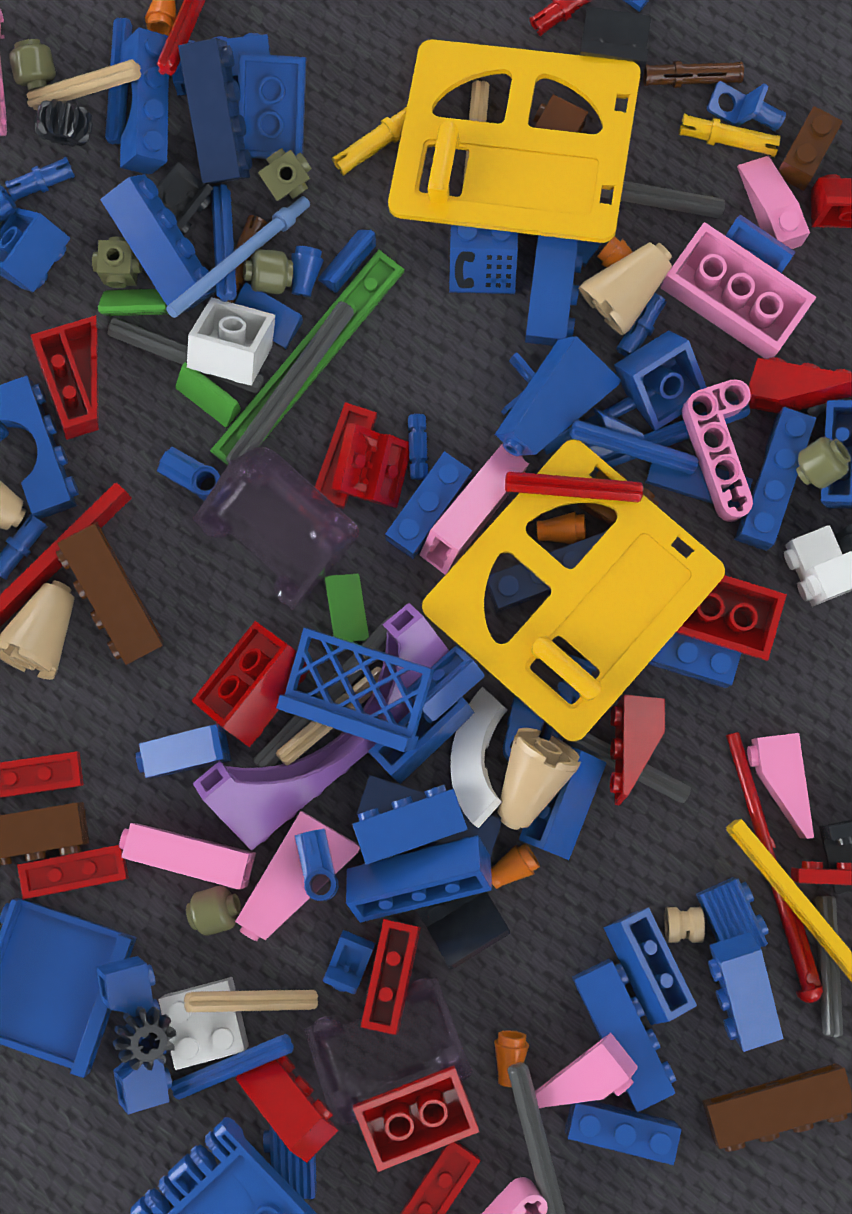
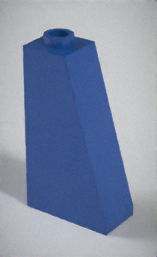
[494,336,621,456]

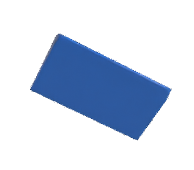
[318,230,376,293]
[235,282,303,349]
[407,645,484,721]

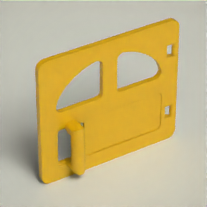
[388,39,641,243]
[422,439,725,742]

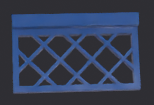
[276,628,434,752]

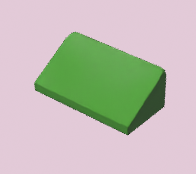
[98,289,168,316]
[176,362,241,427]
[325,574,369,643]

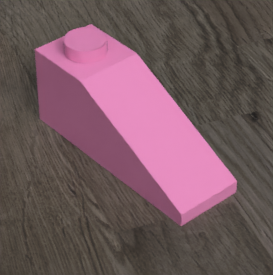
[737,156,810,249]
[747,733,814,839]
[535,1032,638,1108]

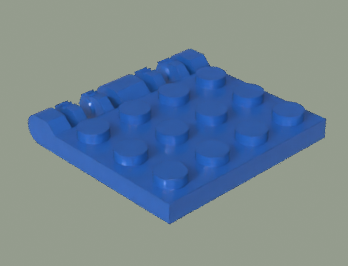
[130,1117,317,1214]

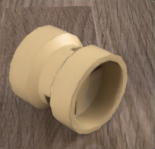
[664,907,705,943]

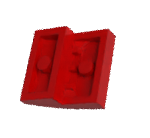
[331,423,409,508]

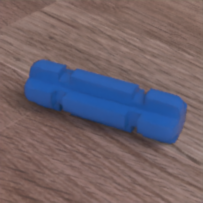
[408,414,428,480]

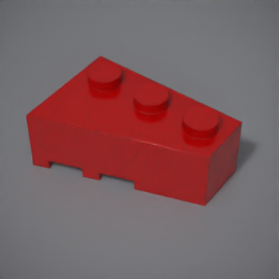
[31,315,99,440]

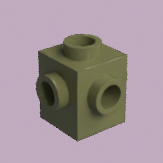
[258,148,312,201]
[92,237,143,288]

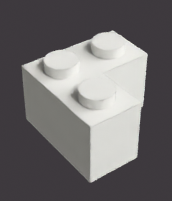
[784,525,852,607]

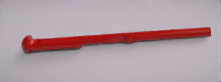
[726,732,823,1003]

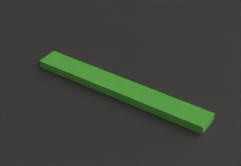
[210,249,405,473]

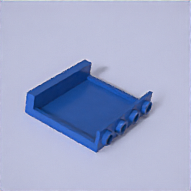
[0,898,137,1078]

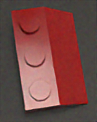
[811,174,852,228]
[675,575,787,661]
[192,621,309,747]
[352,1065,479,1172]

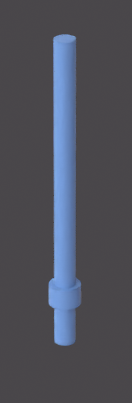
[166,196,310,318]

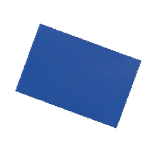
[238,53,307,159]

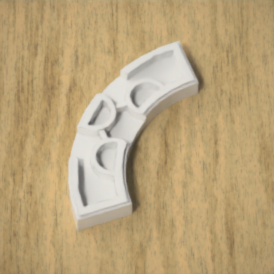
[451,687,507,828]

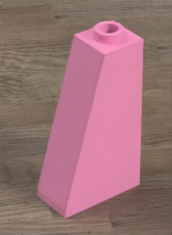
[420,444,529,575]
[235,811,360,941]
[119,823,256,890]

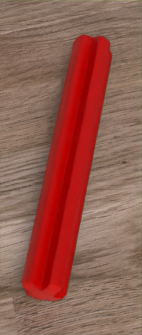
[157,0,205,76]
[505,472,643,502]

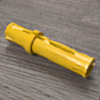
[332,107,407,176]
[679,114,781,157]

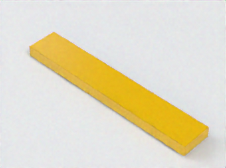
[726,819,852,982]

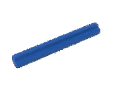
[105,18,132,144]
[211,184,237,302]
[570,420,699,474]
[171,1034,294,1100]

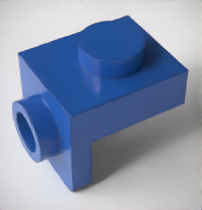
[323,930,376,994]

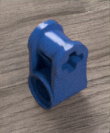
[503,696,544,762]

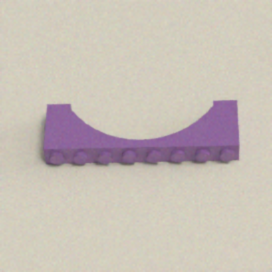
[193,603,449,851]

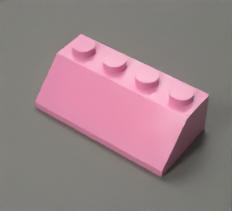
[661,222,816,359]

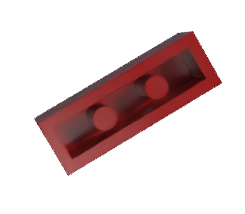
[361,919,421,1035]
[235,1055,339,1163]

